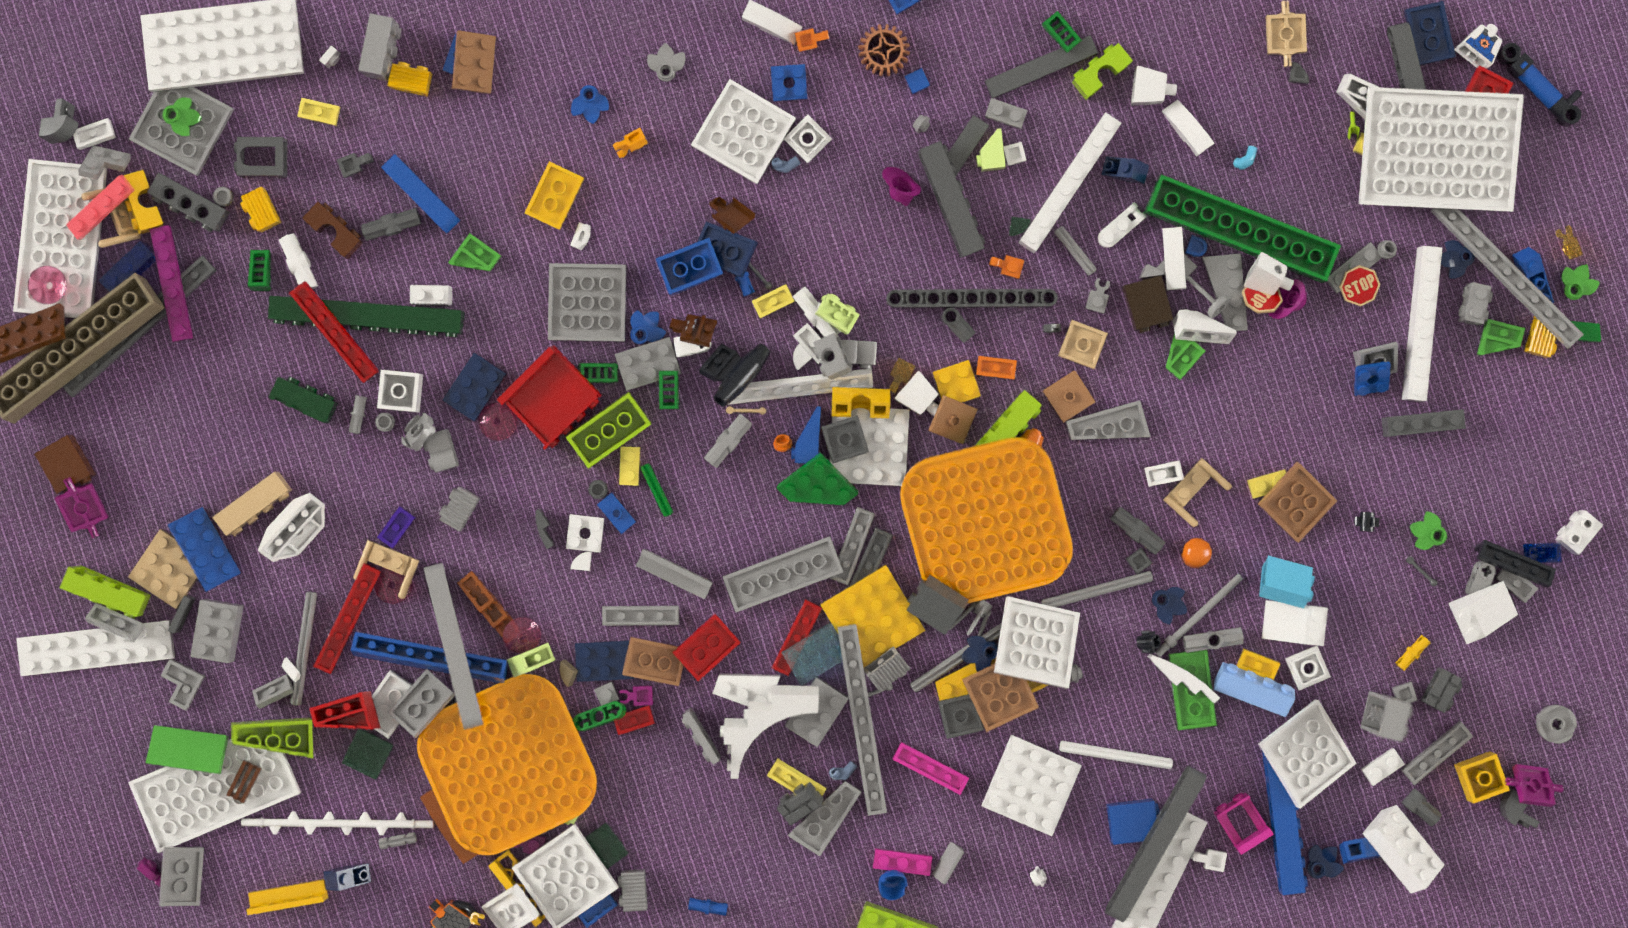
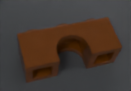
[302,201,363,259]

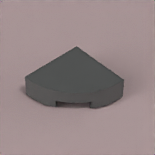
[1288,62,1309,84]
[1042,324,1062,333]

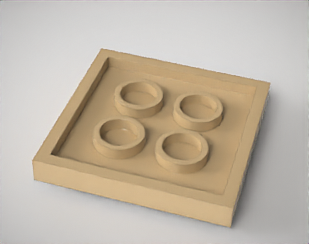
[128,529,198,609]

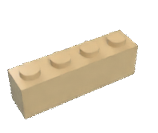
[212,472,292,536]

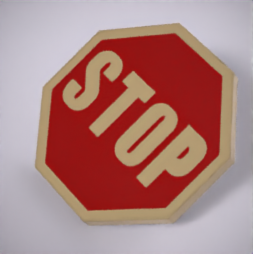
[1339,265,1380,306]
[1242,287,1283,313]

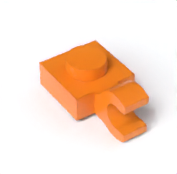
[795,28,829,52]
[989,255,1024,279]

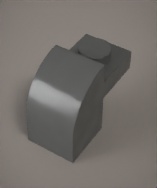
[39,98,79,144]
[1500,788,1540,829]

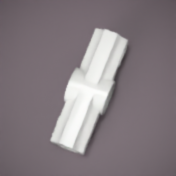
[279,233,318,289]
[793,287,841,337]

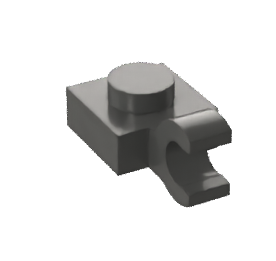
[337,153,374,178]

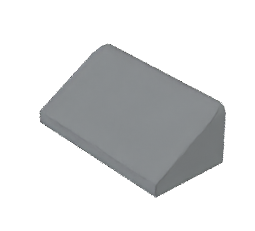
[932,842,964,885]

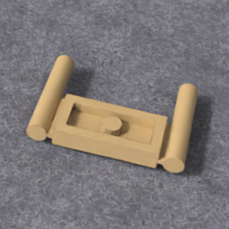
[81,188,141,248]
[1163,458,1232,527]
[353,540,419,599]

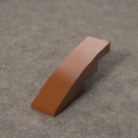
[457,571,523,644]
[420,789,478,864]

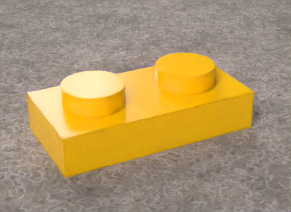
[1236,648,1280,680]

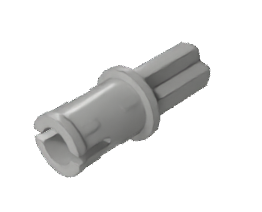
[349,395,367,434]

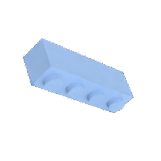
[1214,662,1295,717]

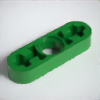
[573,701,626,732]

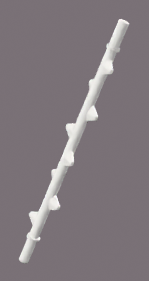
[241,811,434,835]

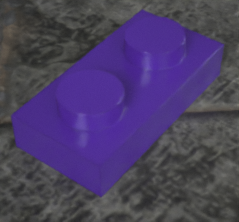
[377,506,416,549]

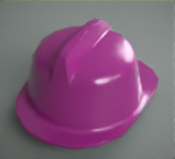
[882,167,921,206]
[1268,279,1307,319]

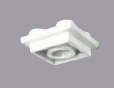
[784,115,832,163]
[566,514,604,552]
[1285,645,1331,691]

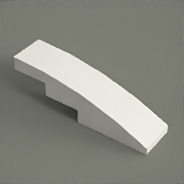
[1147,654,1220,703]

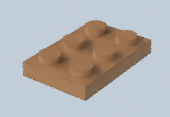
[452,30,496,94]
[622,637,683,686]

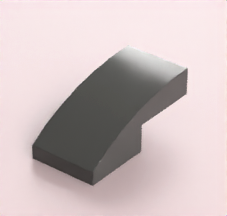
[535,509,555,549]

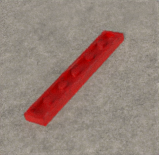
[289,281,379,383]
[313,563,381,674]

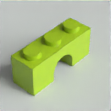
[1072,43,1133,100]

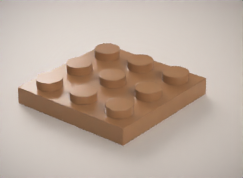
[1258,462,1337,543]
[962,664,1039,732]

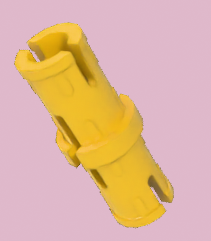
[1395,635,1431,671]

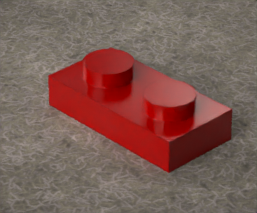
[614,705,655,735]

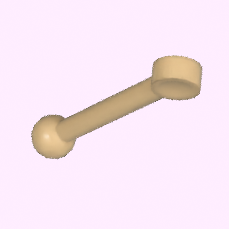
[726,407,766,415]

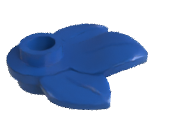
[571,85,609,124]
[630,310,666,344]

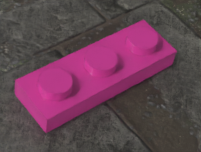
[873,848,932,876]

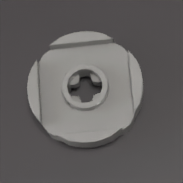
[401,413,436,451]
[1536,704,1577,744]

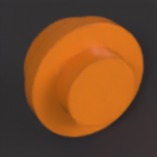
[773,434,793,452]

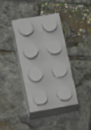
[1360,691,1412,742]

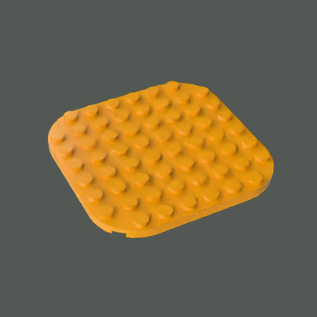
[900,437,1073,604]
[417,674,597,855]

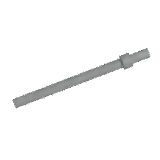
[1155,574,1243,658]

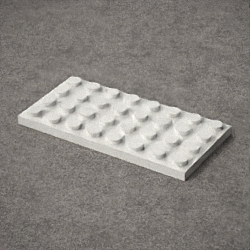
[141,0,304,92]
[13,159,107,318]
[128,739,301,853]

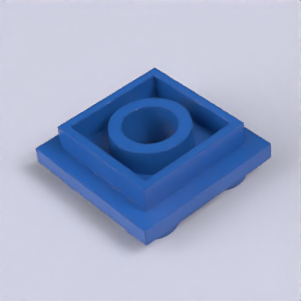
[771,64,808,102]
[1354,362,1391,396]

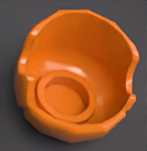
[1181,538,1212,568]

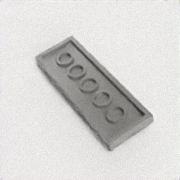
[723,536,844,612]

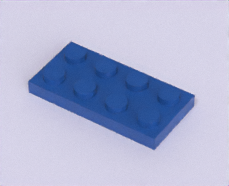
[167,507,241,592]

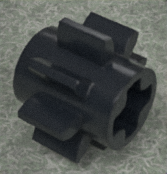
[1355,512,1379,532]
[1136,630,1161,654]

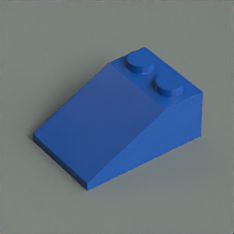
[656,238,723,296]

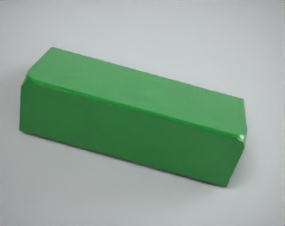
[1571,321,1601,343]

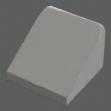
[1139,264,1164,279]

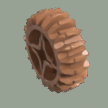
[858,24,910,77]

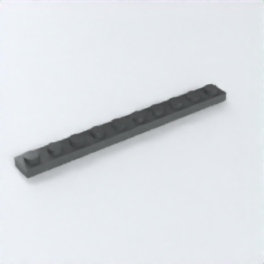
[63,255,217,397]

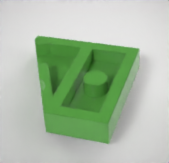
[448,233,502,272]
[1477,319,1525,356]
[1165,333,1206,380]

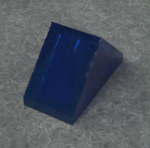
[1523,542,1562,563]

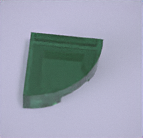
[1009,217,1031,236]

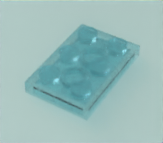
[781,623,843,686]

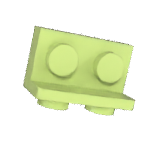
[815,294,860,335]

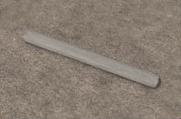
[1041,571,1153,607]
[290,592,317,705]
[910,623,1002,692]

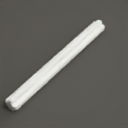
[1059,741,1173,769]

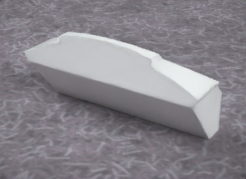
[570,222,591,250]
[281,657,301,682]

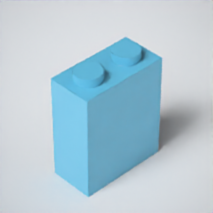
[1259,555,1315,609]

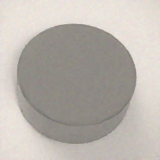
[213,187,234,207]

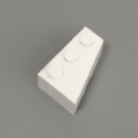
[1336,74,1380,119]
[712,673,780,706]

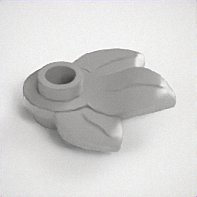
[647,43,686,82]

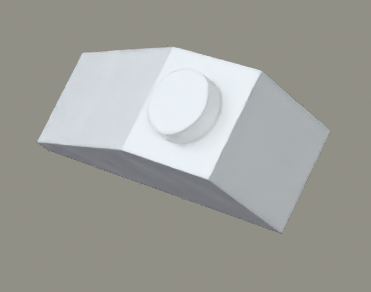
[1172,309,1237,344]

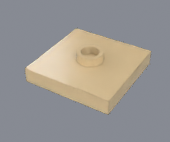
[1058,320,1108,369]

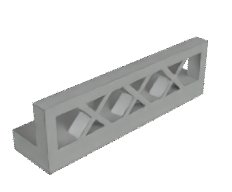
[636,548,713,599]

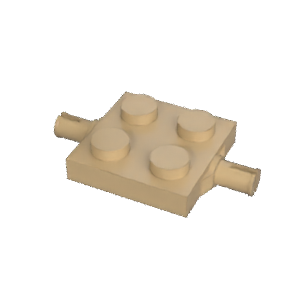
[1266,1,1307,67]

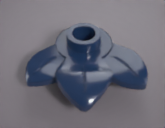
[1441,240,1475,279]
[1152,587,1187,625]
[961,636,998,672]
[1307,844,1344,879]

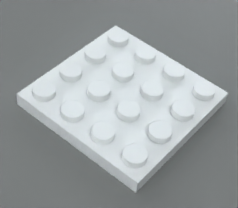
[691,79,796,184]
[830,408,909,486]
[994,597,1080,689]
[1259,700,1357,808]
[981,735,1082,836]
[512,824,619,928]

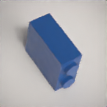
[1106,798,1159,845]

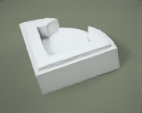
[793,343,812,370]
[571,552,592,571]

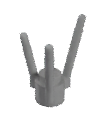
[949,600,993,636]

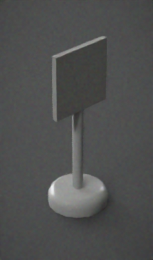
[1156,254,1231,319]

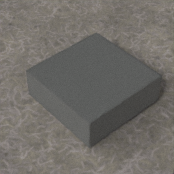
[1125,548,1152,574]

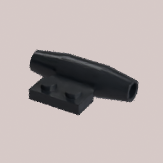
[699,344,770,407]

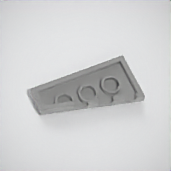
[1202,254,1248,331]
[1066,400,1151,440]
[788,781,861,856]

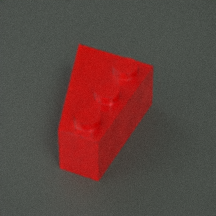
[309,691,381,729]

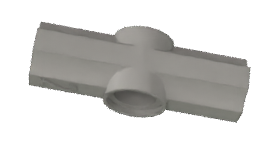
[704,414,753,468]
[1183,627,1244,653]

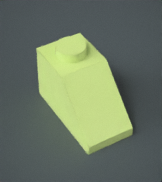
[976,129,1006,172]
[507,643,555,677]

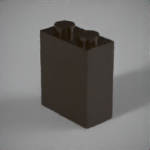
[1122,275,1174,333]

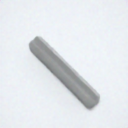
[1055,226,1096,275]

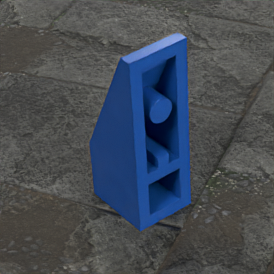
[791,406,821,464]

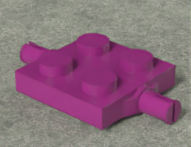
[55,477,108,538]
[1505,764,1564,807]

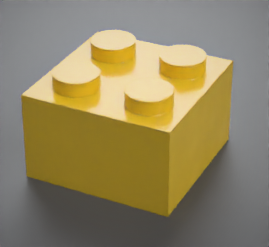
[1454,751,1510,804]

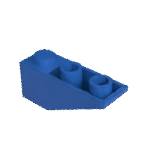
[1512,247,1554,303]
[1339,838,1381,864]

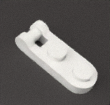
[1098,202,1147,248]

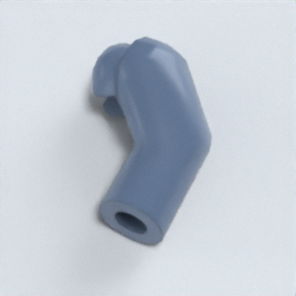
[771,156,801,173]
[829,760,858,780]

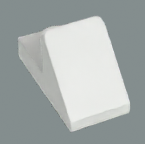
[1144,461,1184,487]

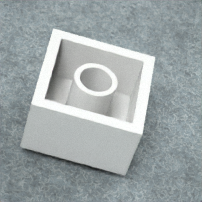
[377,370,423,413]

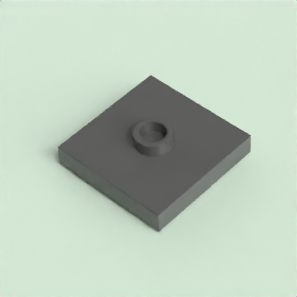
[821,415,869,464]
[938,694,984,739]

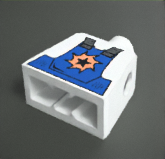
[1454,24,1502,69]

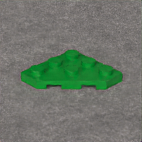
[777,452,858,505]

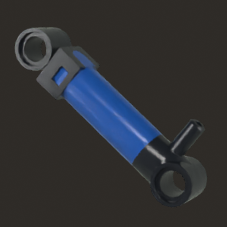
[1496,43,1582,127]

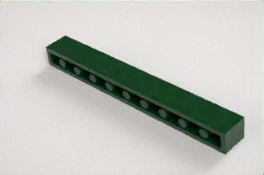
[268,296,464,338]

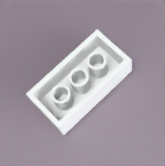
[1362,805,1444,893]

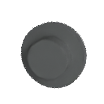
[588,480,608,499]

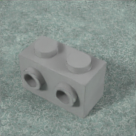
[1458,282,1493,325]

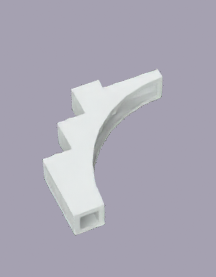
[720,685,819,779]

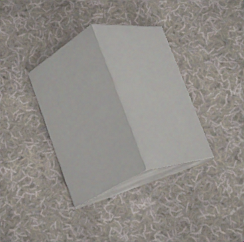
[1353,342,1398,378]

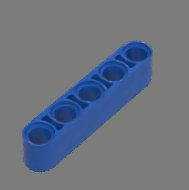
[381,154,461,233]

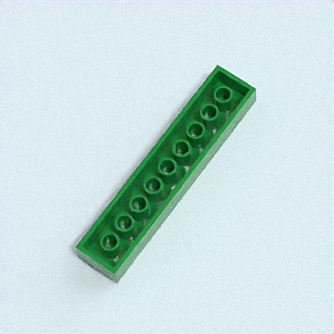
[1144,174,1341,283]

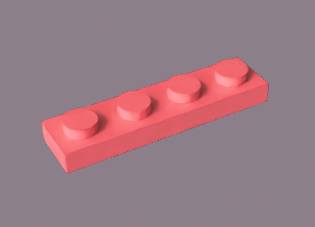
[66,175,135,240]

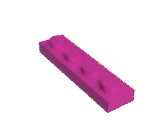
[892,742,969,795]

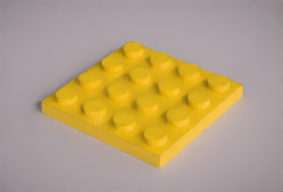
[820,565,926,668]

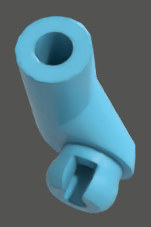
[1233,146,1258,170]

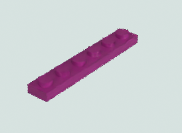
[150,225,193,342]

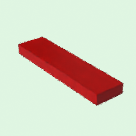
[772,599,822,677]

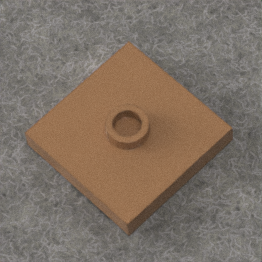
[1042,370,1095,423]
[928,395,978,444]

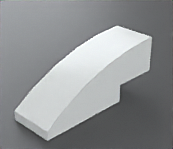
[742,0,802,45]
[1162,100,1214,157]
[1163,227,1186,290]

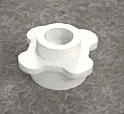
[1030,866,1047,887]

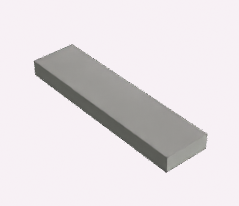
[830,507,875,585]
[602,606,679,626]
[1401,721,1473,785]

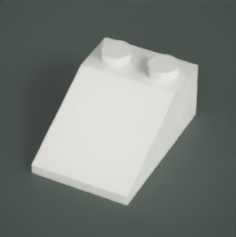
[1448,581,1518,644]
[1262,600,1328,646]

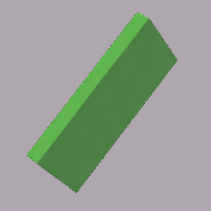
[1168,650,1217,730]
[146,725,229,774]

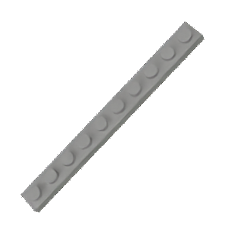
[1431,208,1584,349]
[837,624,887,816]

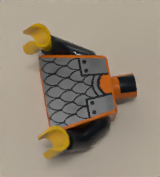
[429,899,485,928]

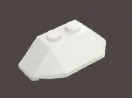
[258,493,325,562]

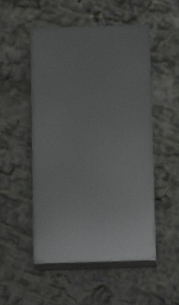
[168,595,195,634]

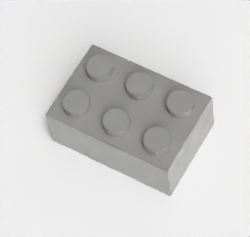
[358,13,401,81]
[190,599,244,663]
[785,676,849,747]

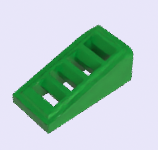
[1042,11,1082,53]
[248,250,271,291]
[578,363,618,383]
[659,371,679,409]

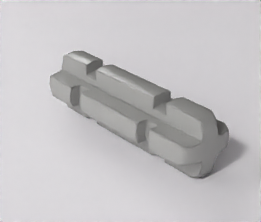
[379,832,417,849]

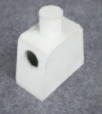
[1131,66,1177,106]
[1244,252,1294,295]
[894,371,939,416]

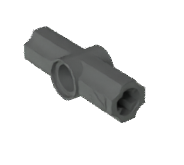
[361,208,422,241]
[1110,506,1166,555]

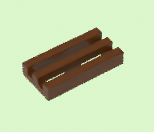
[226,760,262,804]

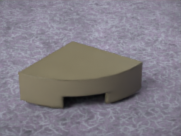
[560,659,578,687]

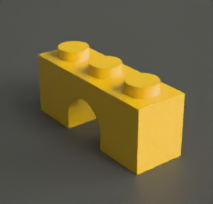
[123,170,163,235]
[831,387,890,419]

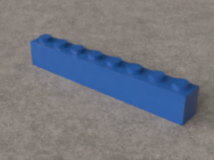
[351,632,508,683]
[1261,740,1308,895]

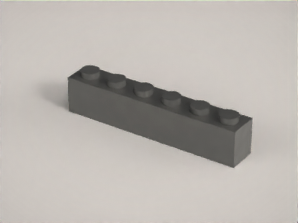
[917,141,985,258]

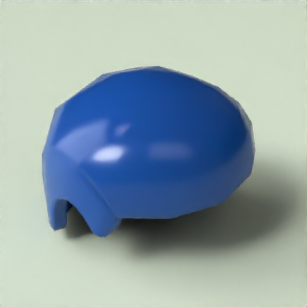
[878,870,907,900]

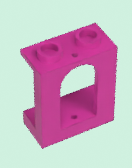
[1214,793,1274,855]

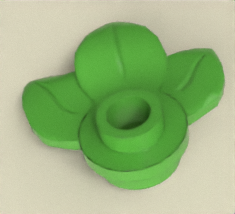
[162,97,202,136]
[1561,264,1600,300]
[1409,511,1447,550]

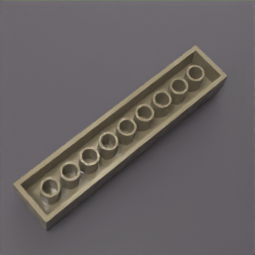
[0,273,165,424]

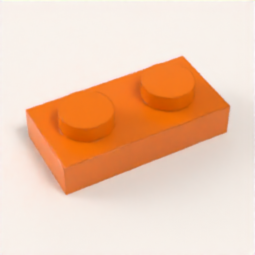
[976,356,1017,380]

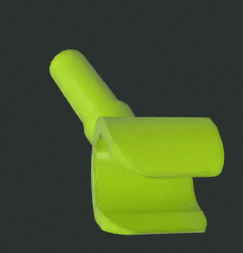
[1347,112,1360,140]

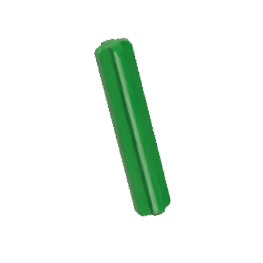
[641,463,673,517]

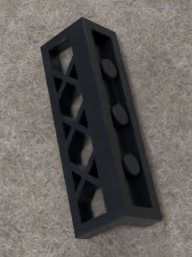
[1474,540,1556,588]

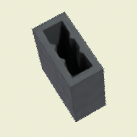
[907,575,969,635]

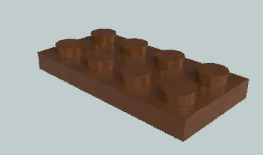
[0,303,65,364]

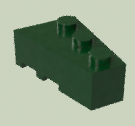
[268,376,338,424]

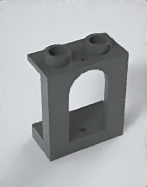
[234,137,287,178]

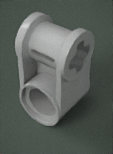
[1465,561,1496,594]

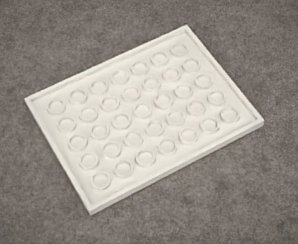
[1359,87,1524,212]

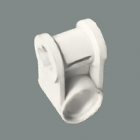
[673,337,711,357]

